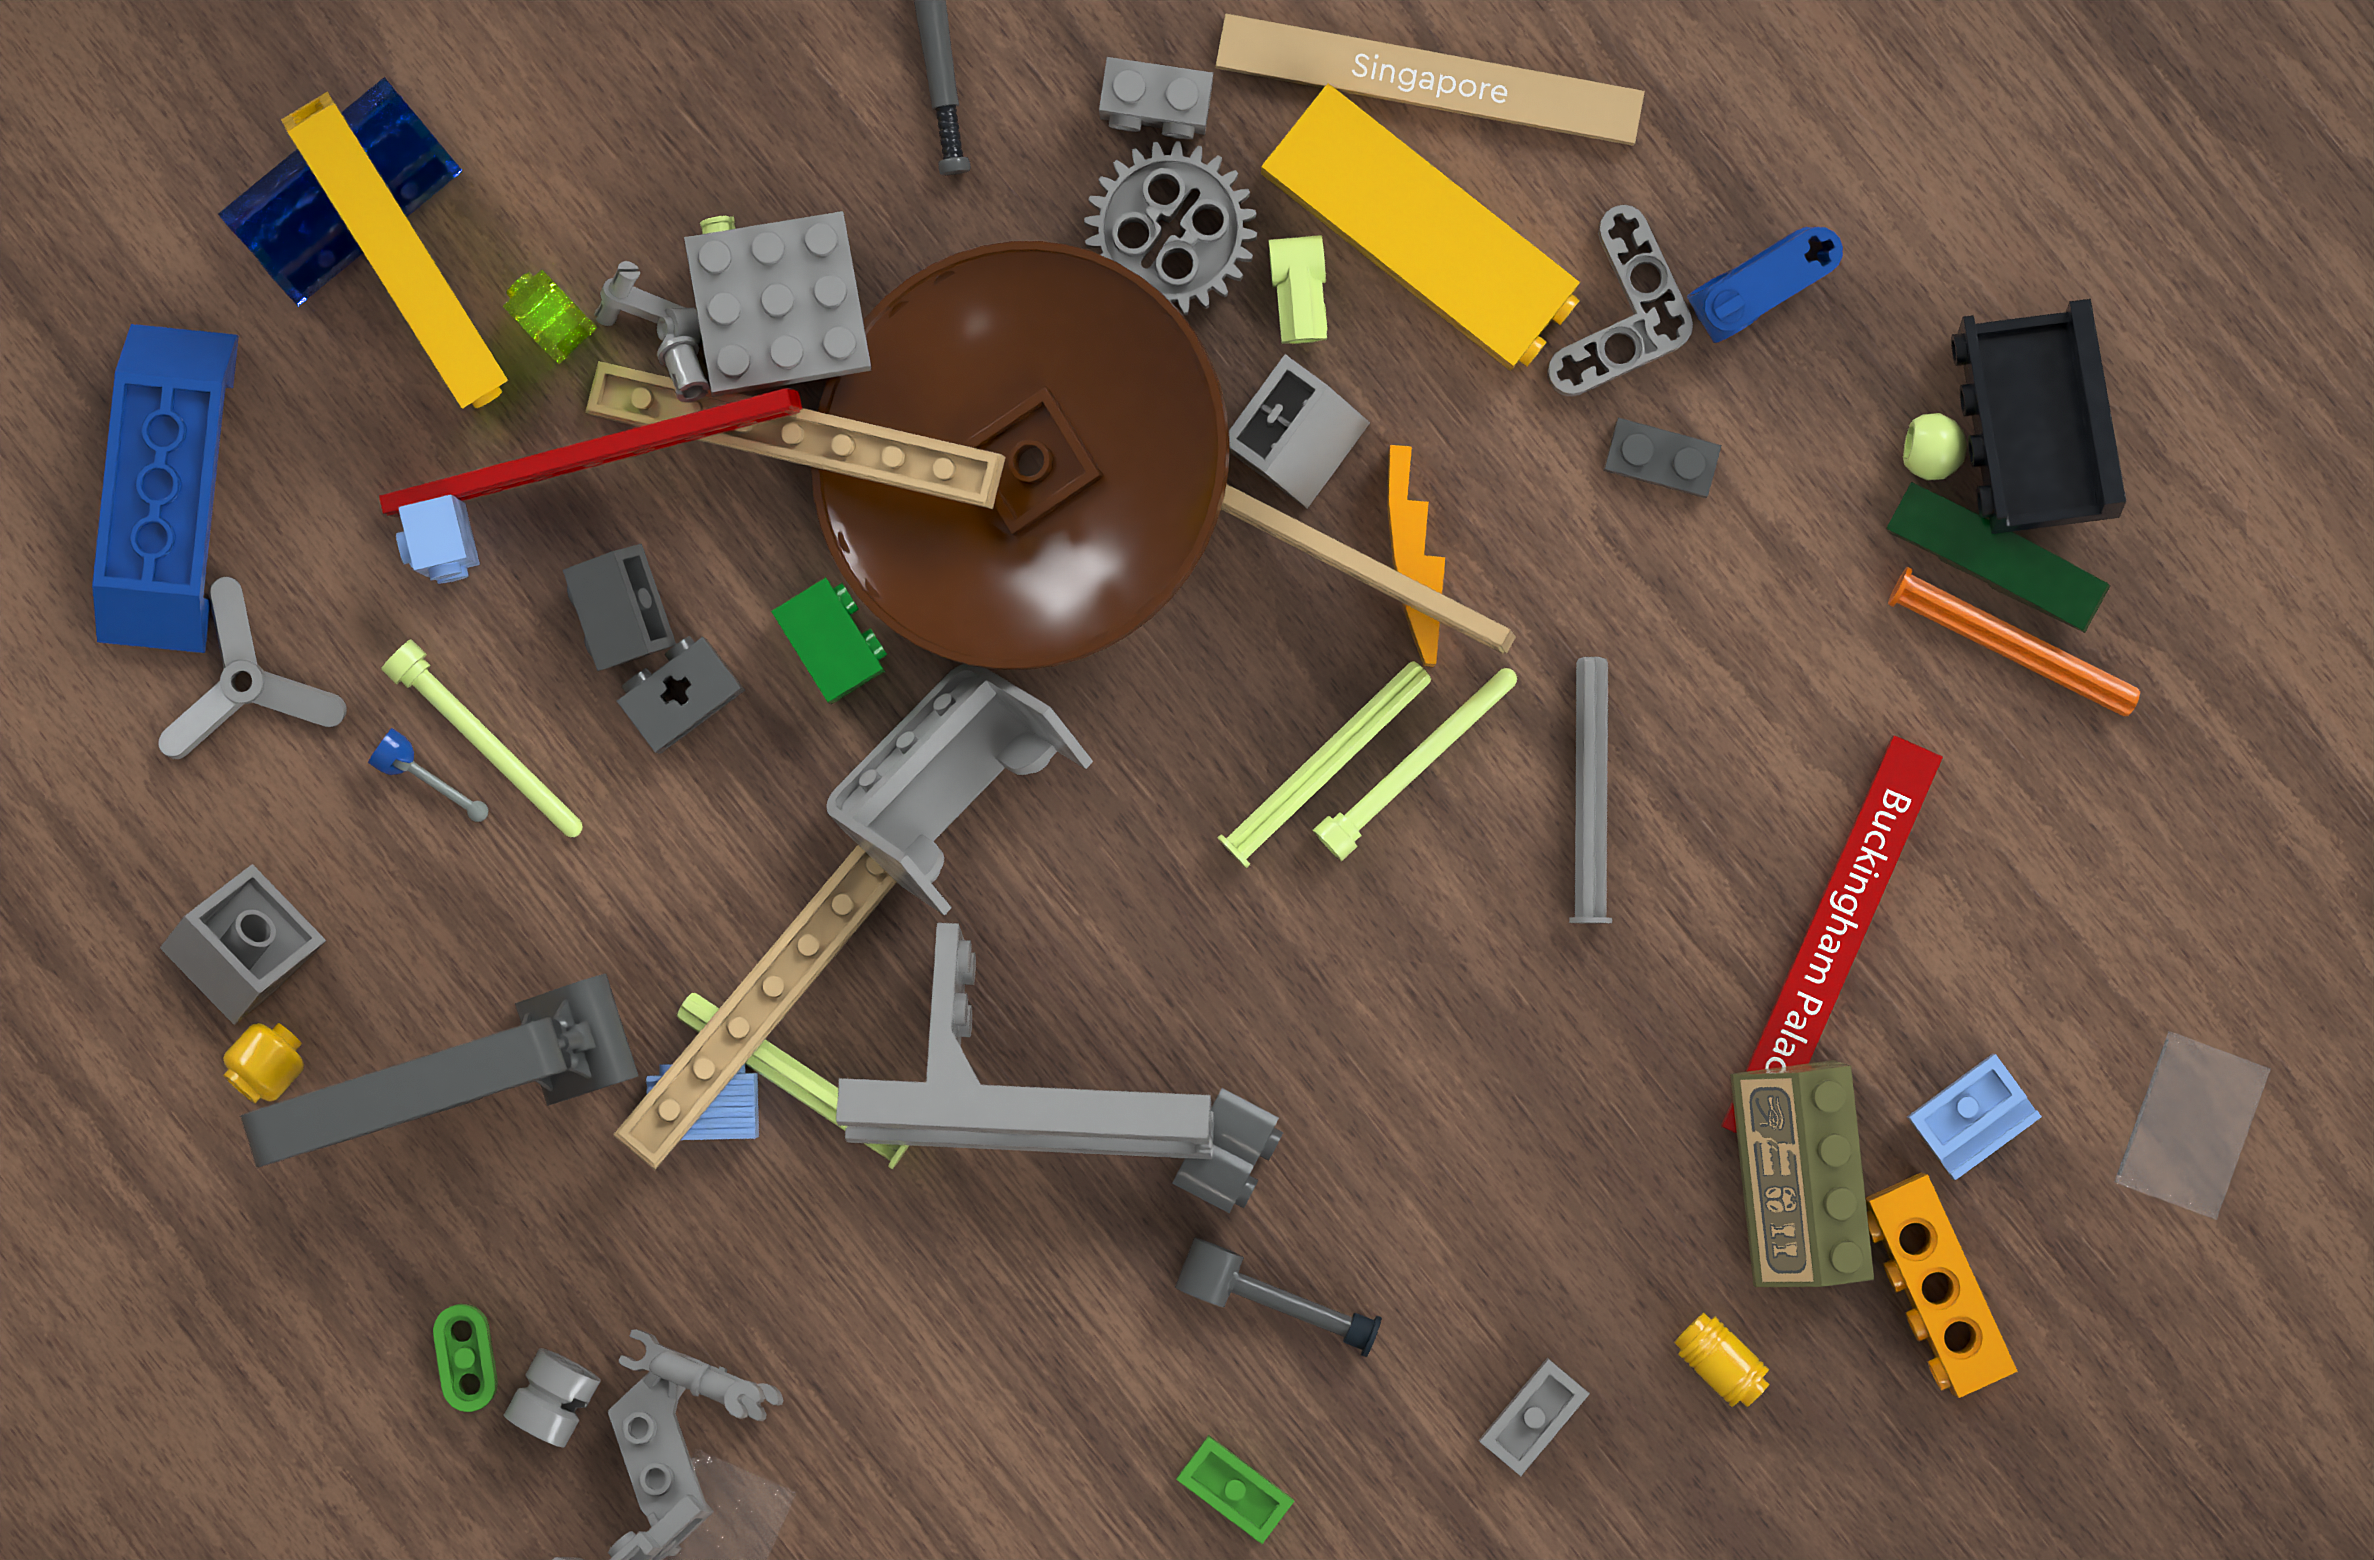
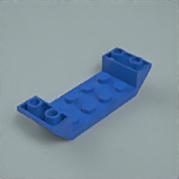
[92,324,239,653]

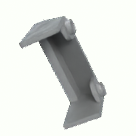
[826,664,1093,915]

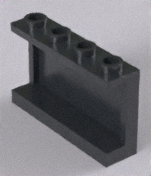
[1951,299,2126,534]

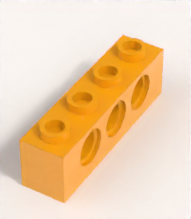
[1865,1173,2018,1398]

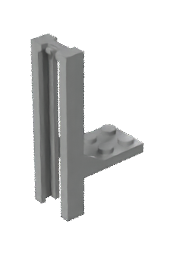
[836,923,1214,1159]

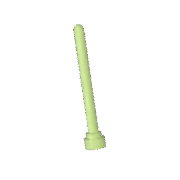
[381,639,583,837]
[1313,668,1517,861]

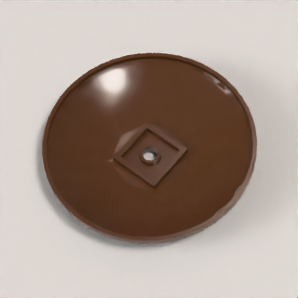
[811,241,1230,670]

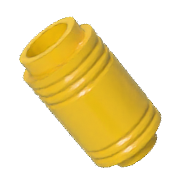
[1674,1312,1770,1407]

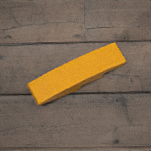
[1387,445,1445,667]

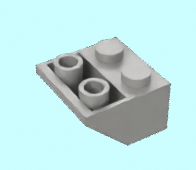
[1229,354,1370,509]

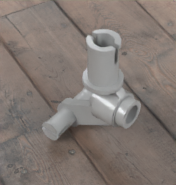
[594,261,710,403]

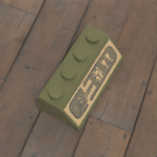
[1730,1060,1874,1287]

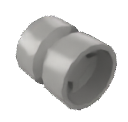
[504,1348,601,1448]

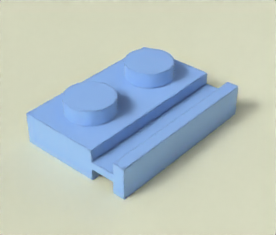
[1907,1054,2042,1180]

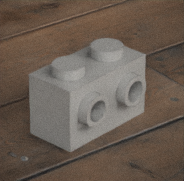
[1099,57,1213,139]

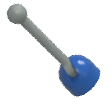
[368,728,489,822]

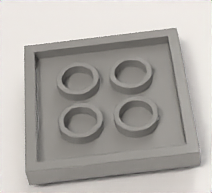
[684,211,871,397]

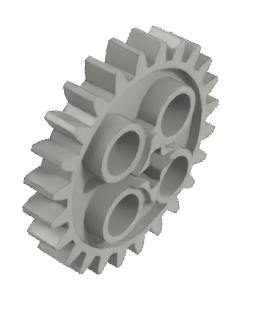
[1084,141,1257,315]

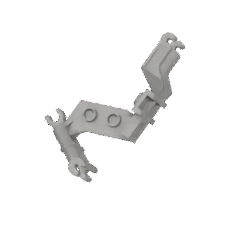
[553,1329,784,1560]

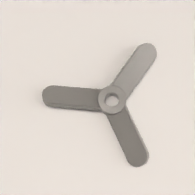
[159,577,347,759]

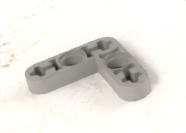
[1547,205,1693,397]

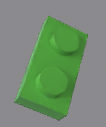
[1176,1435,1294,1544]

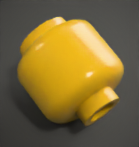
[223,1023,304,1103]

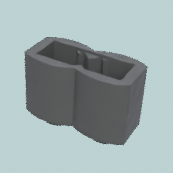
[1172,1088,1284,1213]

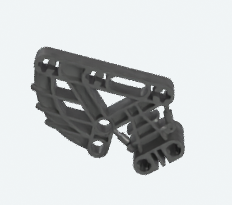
[240,973,639,1168]

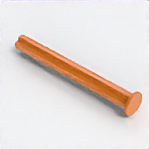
[1888,566,2140,717]

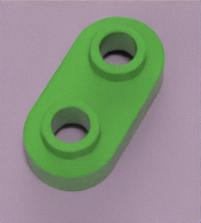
[433,1304,498,1412]

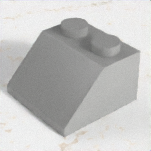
[160,864,326,1025]

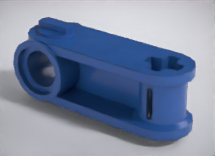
[1687,227,1843,343]

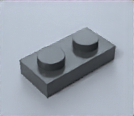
[1603,418,1722,498]

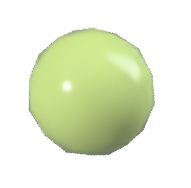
[1903,413,1967,480]

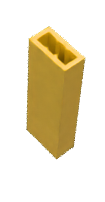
[1261,83,1580,372]
[281,92,508,409]

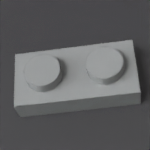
[1479,1358,1590,1476]

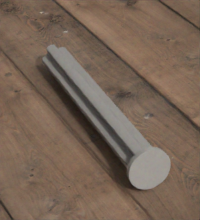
[1569,657,1612,924]

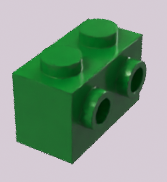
[771,577,887,705]

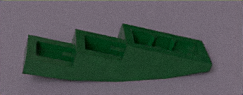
[1886,482,2110,633]

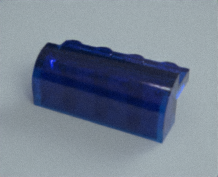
[218,77,463,306]

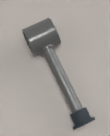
[1175,1237,1382,1357]

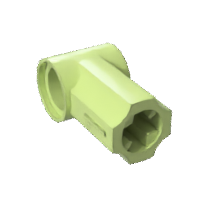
[1268,235,1327,344]

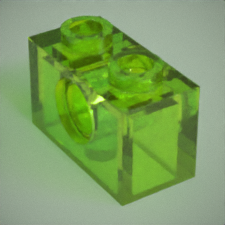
[503,269,598,364]

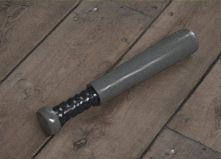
[914,0,971,176]

